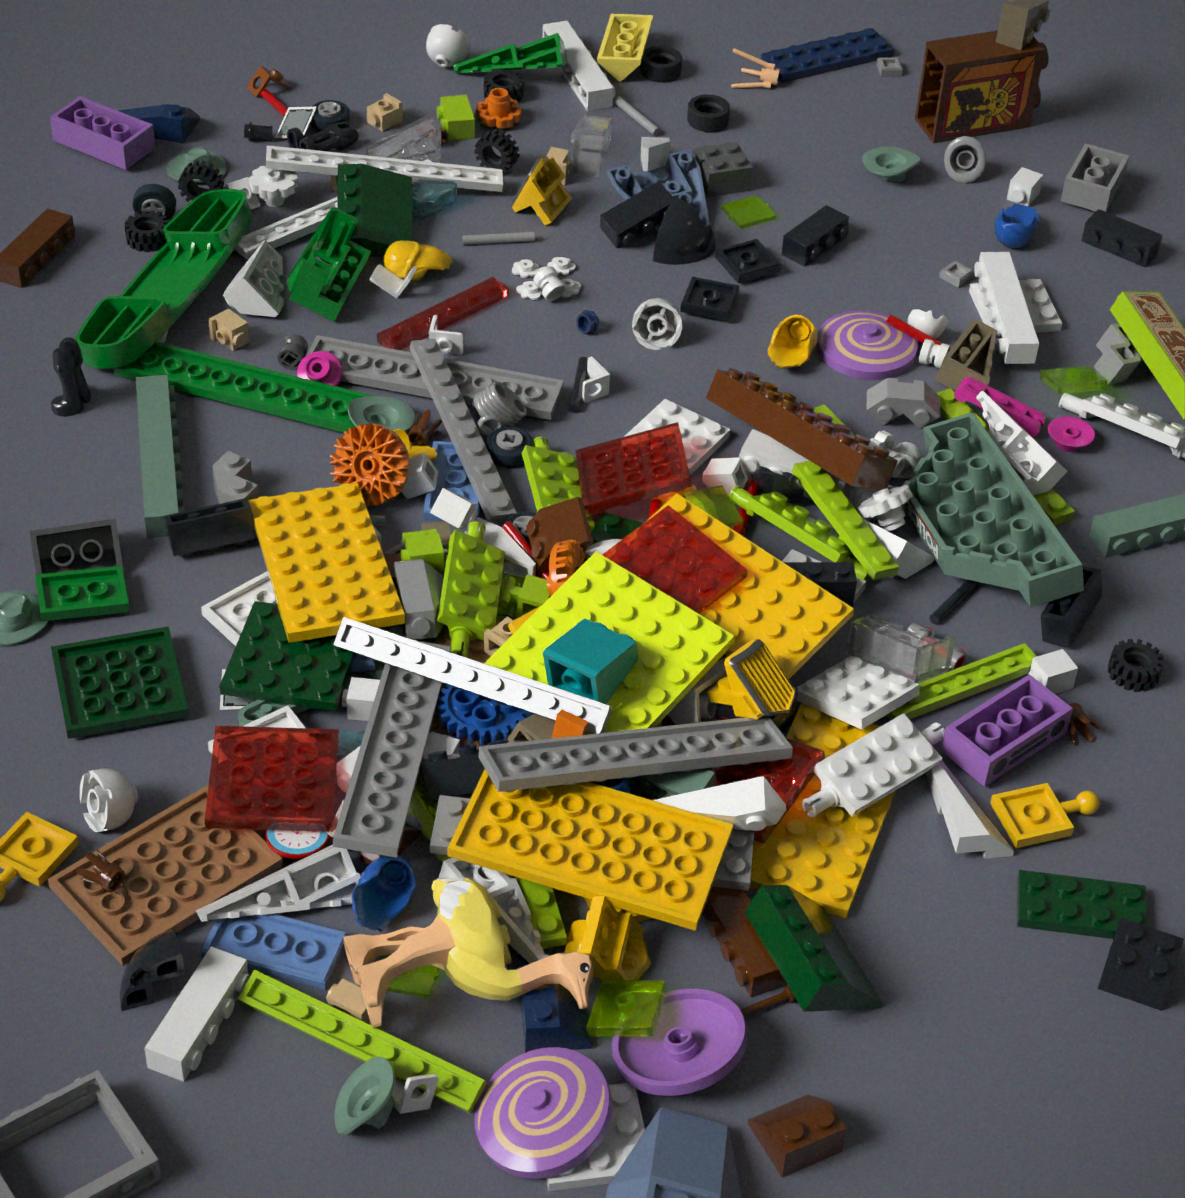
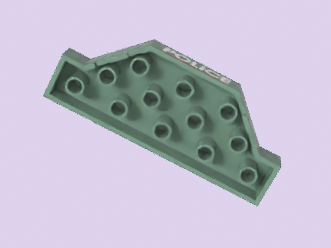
[902,412,1084,608]

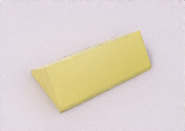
[597,14,654,82]

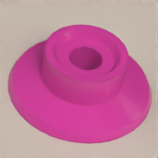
[297,351,343,386]
[1048,416,1095,452]

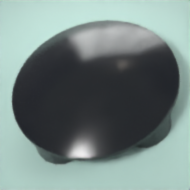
[753,466,804,501]

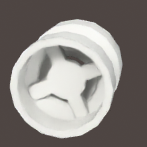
[533,267,567,301]
[919,339,951,369]
[894,442,920,479]

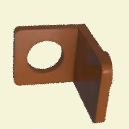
[247,66,291,98]

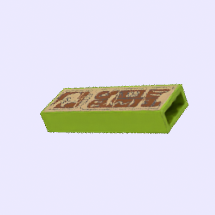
[1109,291,1185,420]

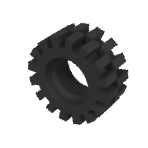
[484,69,524,102]
[474,129,520,173]
[178,160,225,202]
[124,211,169,252]
[1107,639,1164,692]

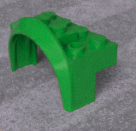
[286,207,371,322]

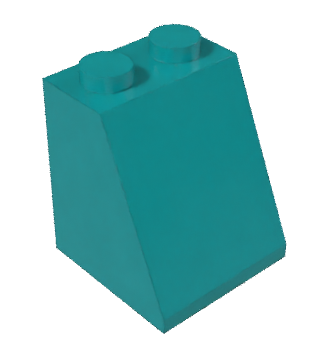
[543,618,638,704]

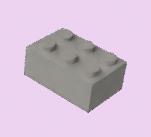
[1061,143,1129,212]

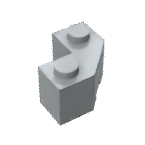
[1094,323,1141,385]
[867,378,940,429]
[212,451,259,504]

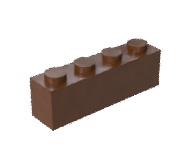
[0,208,76,288]
[702,886,786,997]

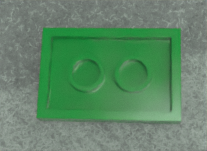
[35,566,129,622]

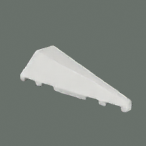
[977,390,1067,495]
[925,760,1014,859]
[196,845,360,922]
[438,858,549,964]

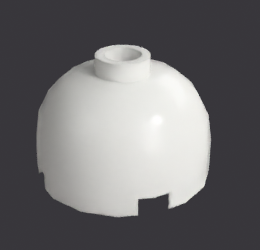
[426,24,471,68]
[632,298,683,350]
[80,769,138,832]

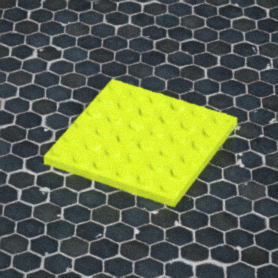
[484,552,735,735]

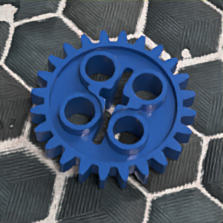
[437,683,534,746]

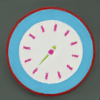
[265,811,329,859]

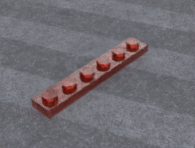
[377,277,509,350]

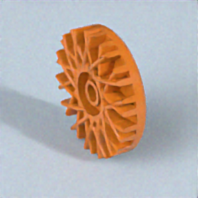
[330,424,410,506]
[547,539,586,597]

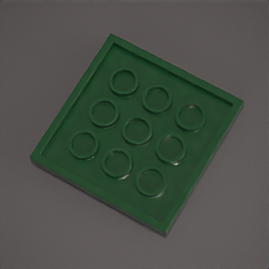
[219,601,357,711]
[51,626,189,739]

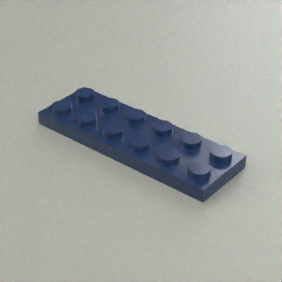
[761,28,895,83]

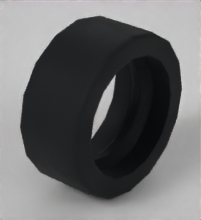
[640,46,682,82]
[687,94,730,132]

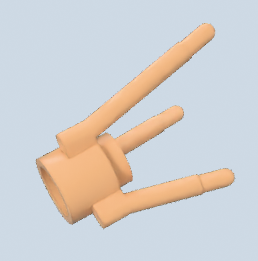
[731,48,780,89]

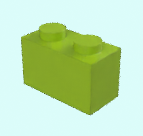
[436,95,475,141]

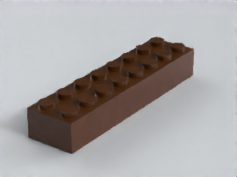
[706,368,898,490]

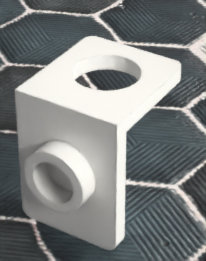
[223,177,260,210]
[370,264,417,299]
[429,315,463,355]
[582,356,610,403]
[392,1074,439,1114]

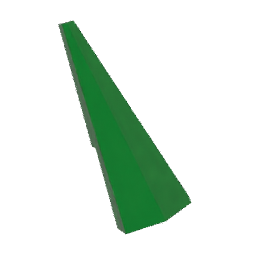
[453,33,568,73]

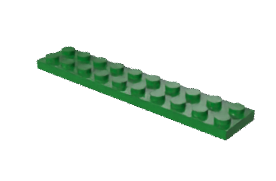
[113,342,373,432]

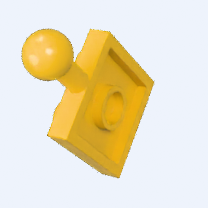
[990,783,1100,848]
[0,812,79,902]

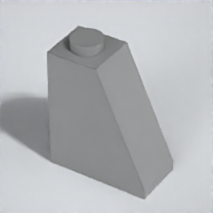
[394,559,445,640]

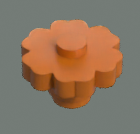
[476,88,522,129]

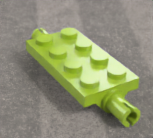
[522,436,595,531]
[728,485,870,583]
[437,521,505,658]

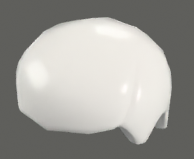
[907,309,949,339]

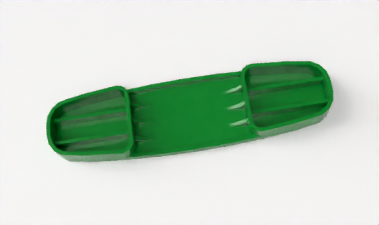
[75,189,253,369]

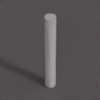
[614,96,660,136]
[462,232,535,245]

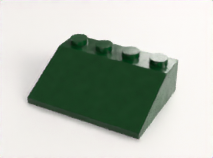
[337,163,413,256]
[745,885,883,1012]

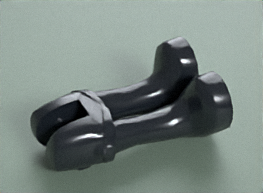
[287,122,358,152]
[51,337,91,417]

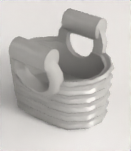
[472,382,527,439]

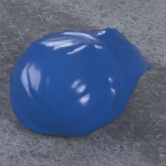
[994,204,1039,248]
[351,855,416,932]

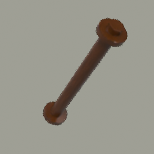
[740,986,795,1017]

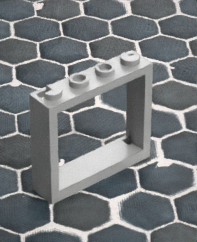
[0,1070,161,1198]

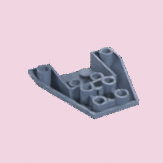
[606,149,710,232]
[605,1107,742,1198]

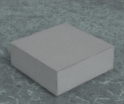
[877,58,903,77]
[939,261,974,288]

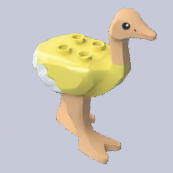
[343,877,593,1028]

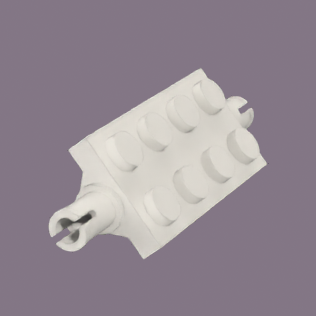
[1059,392,1185,459]
[802,713,945,817]

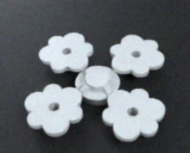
[512,257,581,300]

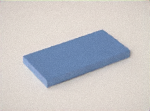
[423,441,486,521]
[201,914,348,990]

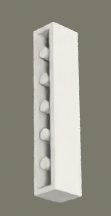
[543,21,616,111]
[974,252,1039,364]

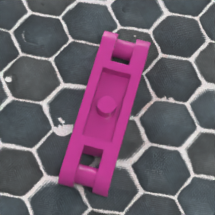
[954,377,1046,437]

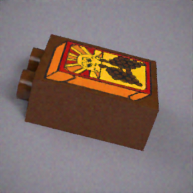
[915,30,1049,143]

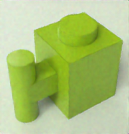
[401,529,444,574]
[498,575,550,618]

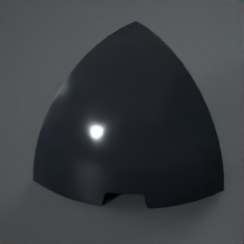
[653,197,716,265]
[120,929,185,1012]

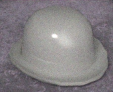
[944,136,986,183]

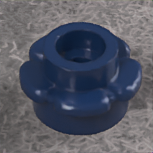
[576,310,599,334]

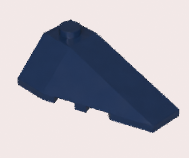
[117,104,200,144]
[516,947,593,1053]

